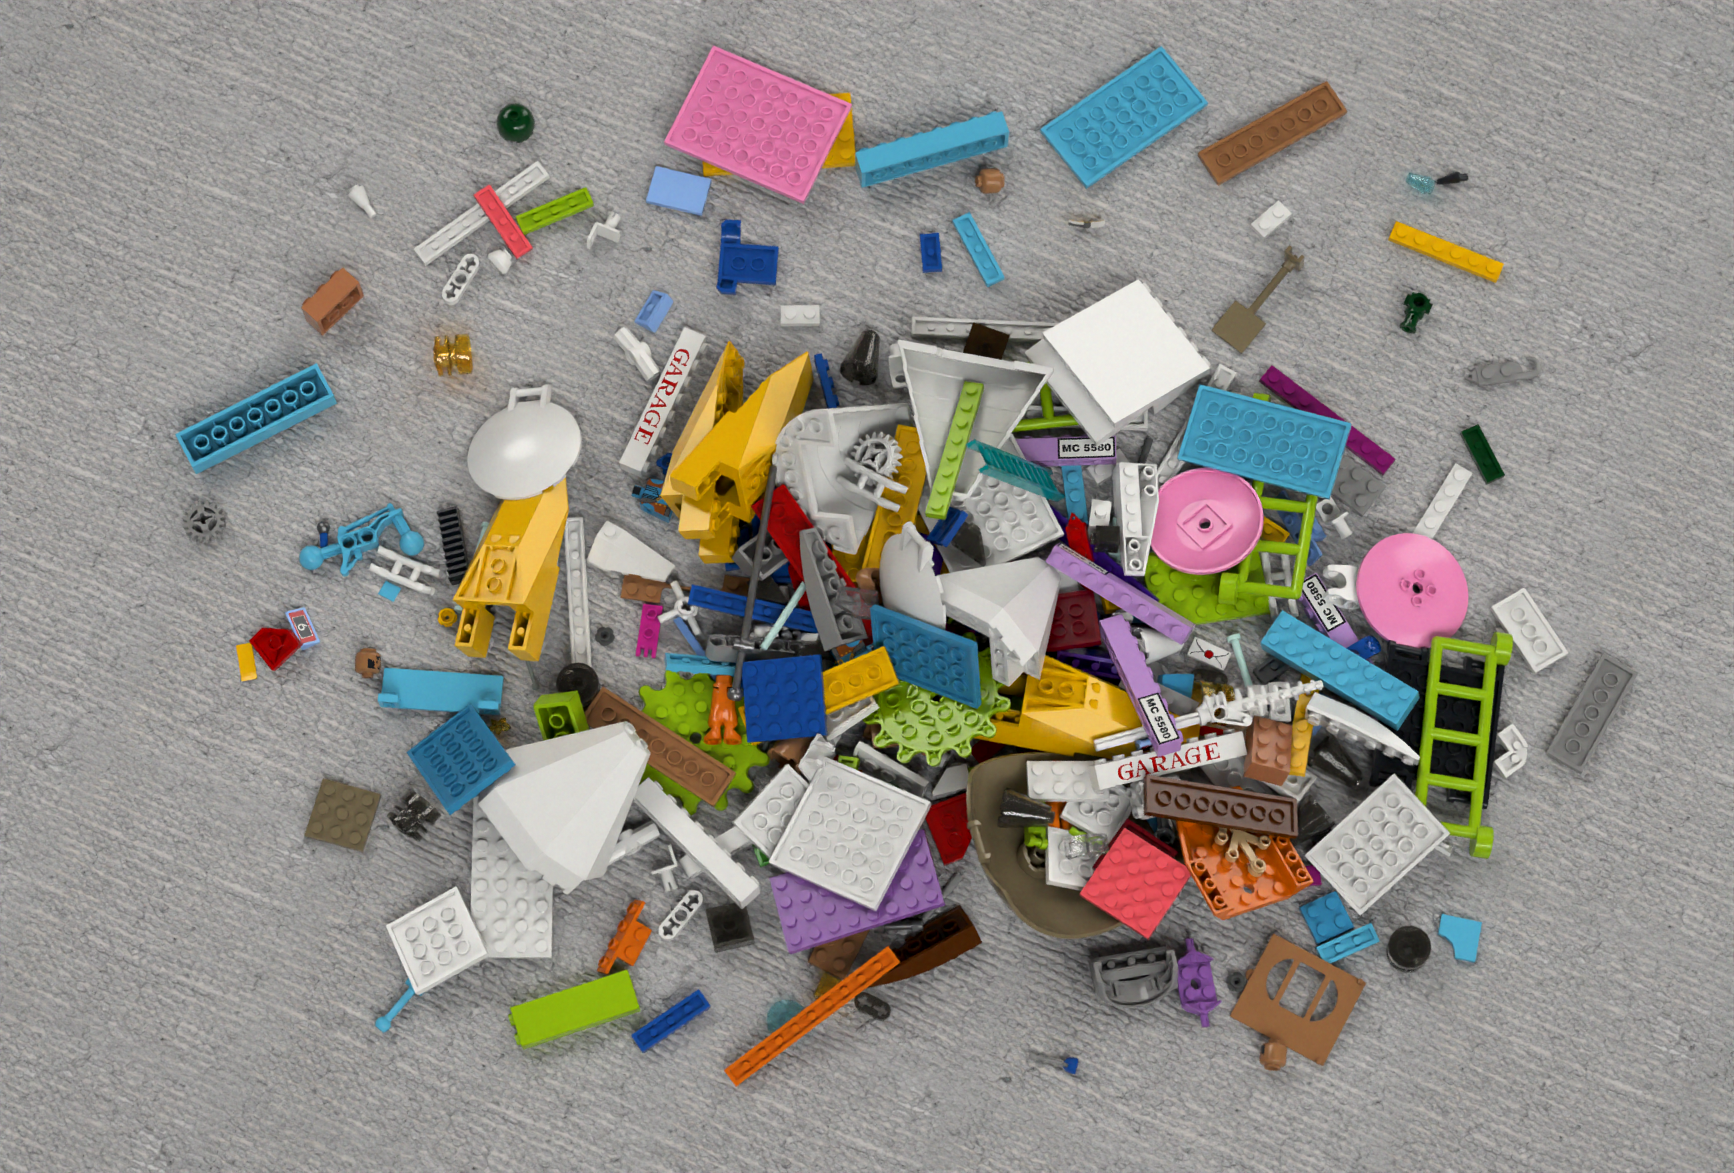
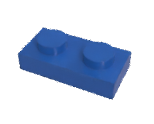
[920,233,942,273]

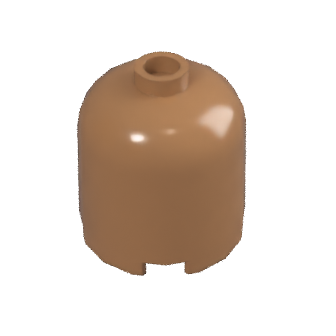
[767,737,815,775]

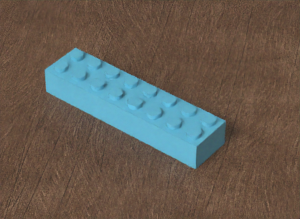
[855,111,1009,188]
[175,363,337,474]
[1260,610,1419,731]

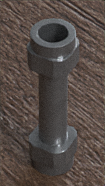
[874,918,923,934]

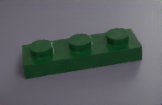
[1460,424,1505,485]

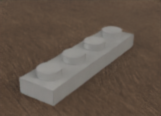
[1118,680,1200,716]

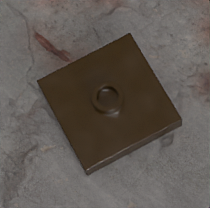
[963,322,1010,360]

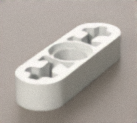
[442,254,480,305]
[659,890,703,941]

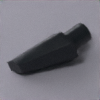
[1436,172,1468,185]

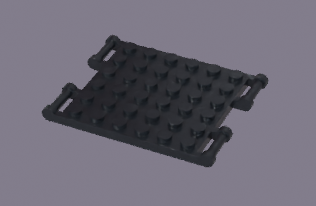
[1369,640,1505,810]

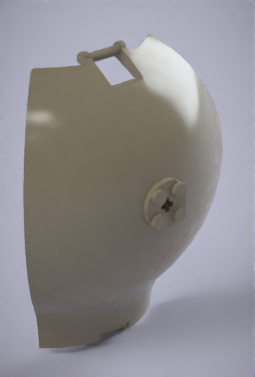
[967,752,1186,939]

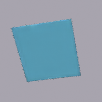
[378,581,401,602]

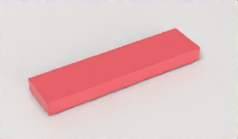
[473,184,533,260]

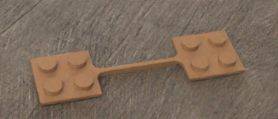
[620,574,763,604]

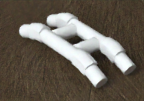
[837,458,908,512]
[368,545,443,595]
[1261,552,1299,620]

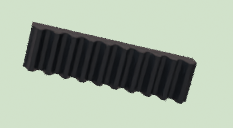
[437,506,469,585]

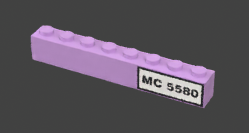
[1015,434,1116,467]
[1046,542,1195,645]
[1297,573,1378,722]
[1099,614,1183,757]

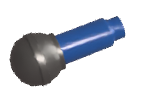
[317,521,330,548]

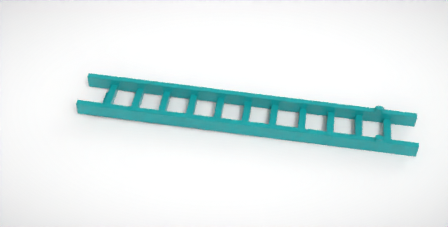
[966,439,1065,502]

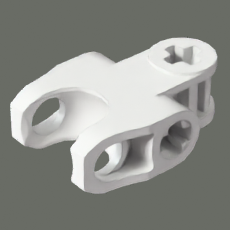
[1323,565,1360,610]

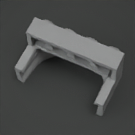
[1089,946,1179,1008]

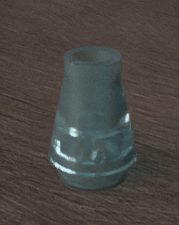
[1406,172,1436,195]

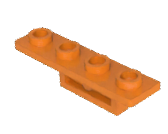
[597,900,652,975]

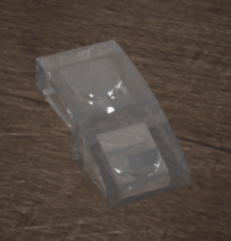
[1063,833,1109,860]

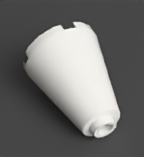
[1131,627,1184,665]

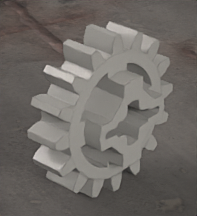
[182,500,226,543]

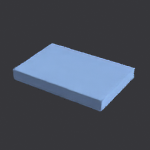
[646,166,712,216]

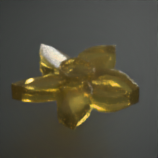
[488,718,511,735]

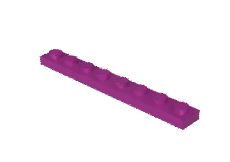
[1259,365,1396,476]

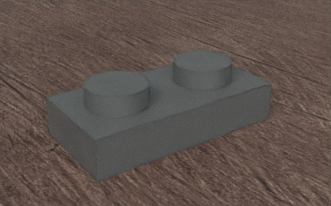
[1253,655,1292,685]

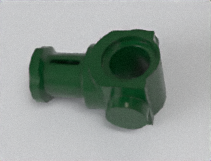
[1399,292,1433,334]

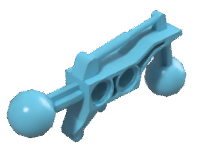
[299,503,424,577]

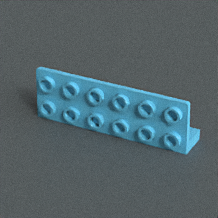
[378,668,504,715]

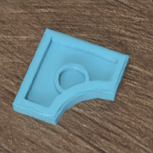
[1438,914,1482,963]

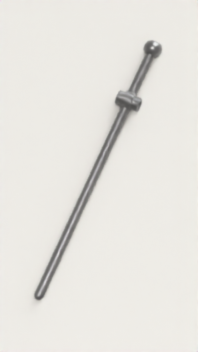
[727,465,777,701]

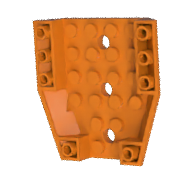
[1175,786,1314,920]

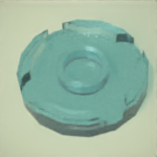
[767,999,804,1033]

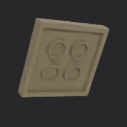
[305,778,381,853]

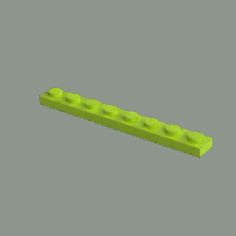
[925,381,984,520]

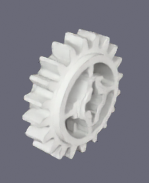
[851,432,903,486]

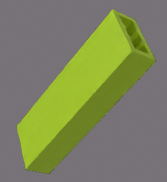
[508,969,641,1050]

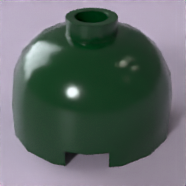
[497,104,535,143]

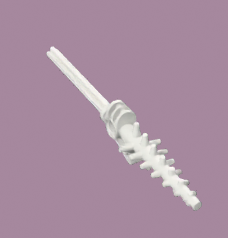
[1093,680,1323,752]

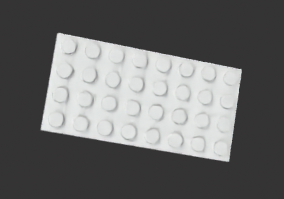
[471,796,553,959]

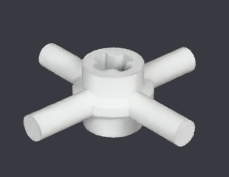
[657,580,702,637]

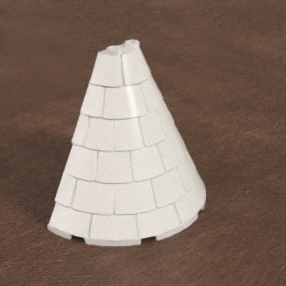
[898,340,1054,502]
[772,403,913,555]

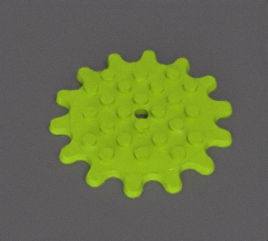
[862,632,1011,767]
[638,670,770,815]

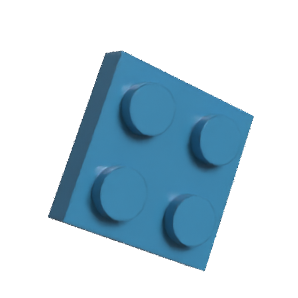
[1299,891,1354,945]

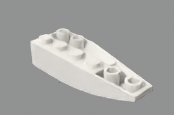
[1112,462,1159,576]
[1305,692,1420,765]

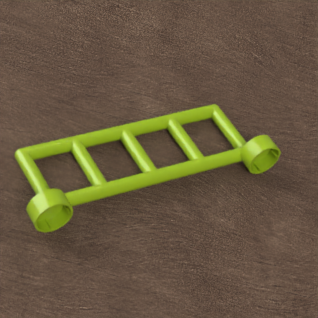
[1218,393,1318,605]
[1415,632,1513,859]

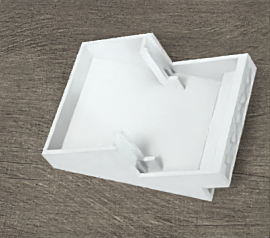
[1025,279,1211,447]

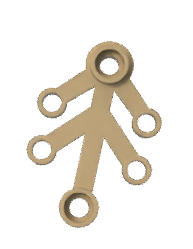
[1214,827,1271,877]

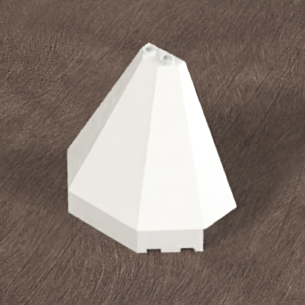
[935,556,1061,687]
[478,721,651,895]

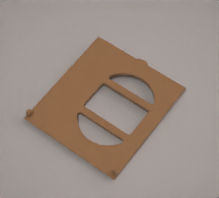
[1230,933,1366,1066]

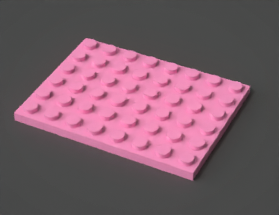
[664,46,852,204]

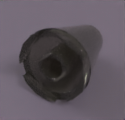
[840,330,880,385]
[1307,734,1362,788]
[998,787,1055,828]
[1289,794,1336,847]

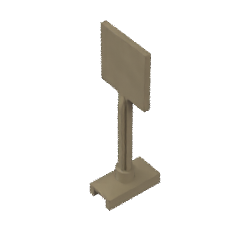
[1211,245,1305,354]

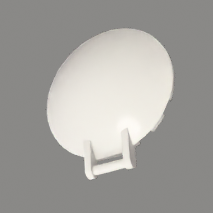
[467,384,582,500]
[879,521,946,630]

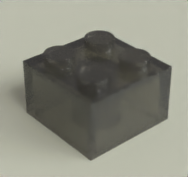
[705,903,755,953]

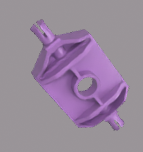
[1177,938,1222,1028]

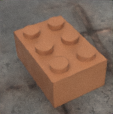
[301,268,364,336]
[1243,715,1292,786]

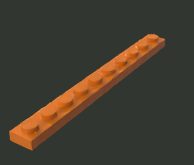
[724,946,900,1086]

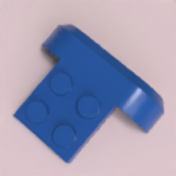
[716,219,779,295]

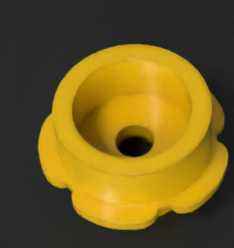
[438,608,457,627]

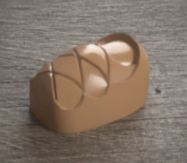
[856,568,883,607]

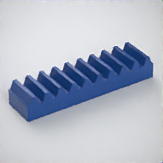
[631,989,711,1053]

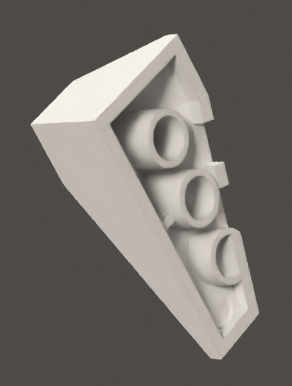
[587,521,675,582]

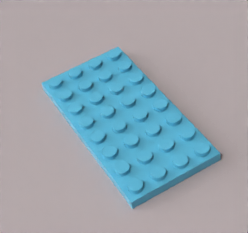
[1040,46,1208,189]
[1177,384,1352,500]

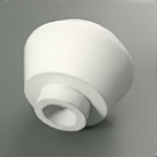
[487,249,512,274]

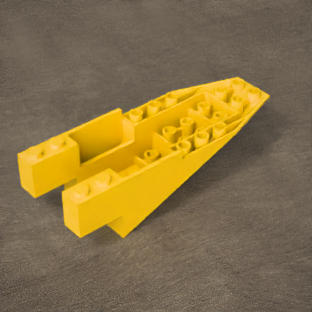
[660,341,745,564]
[669,351,814,541]
[452,474,569,661]
[974,655,1200,759]

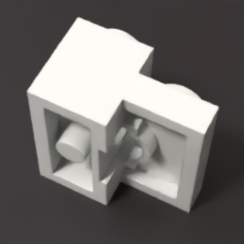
[1246,682,1291,724]

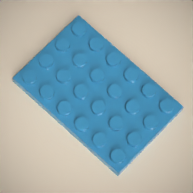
[870,604,981,709]
[406,703,516,815]

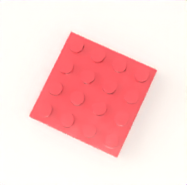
[1079,828,1191,940]

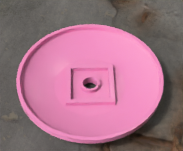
[1150,468,1264,575]
[1356,533,1468,649]

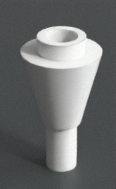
[348,184,376,218]

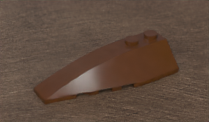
[868,905,982,988]

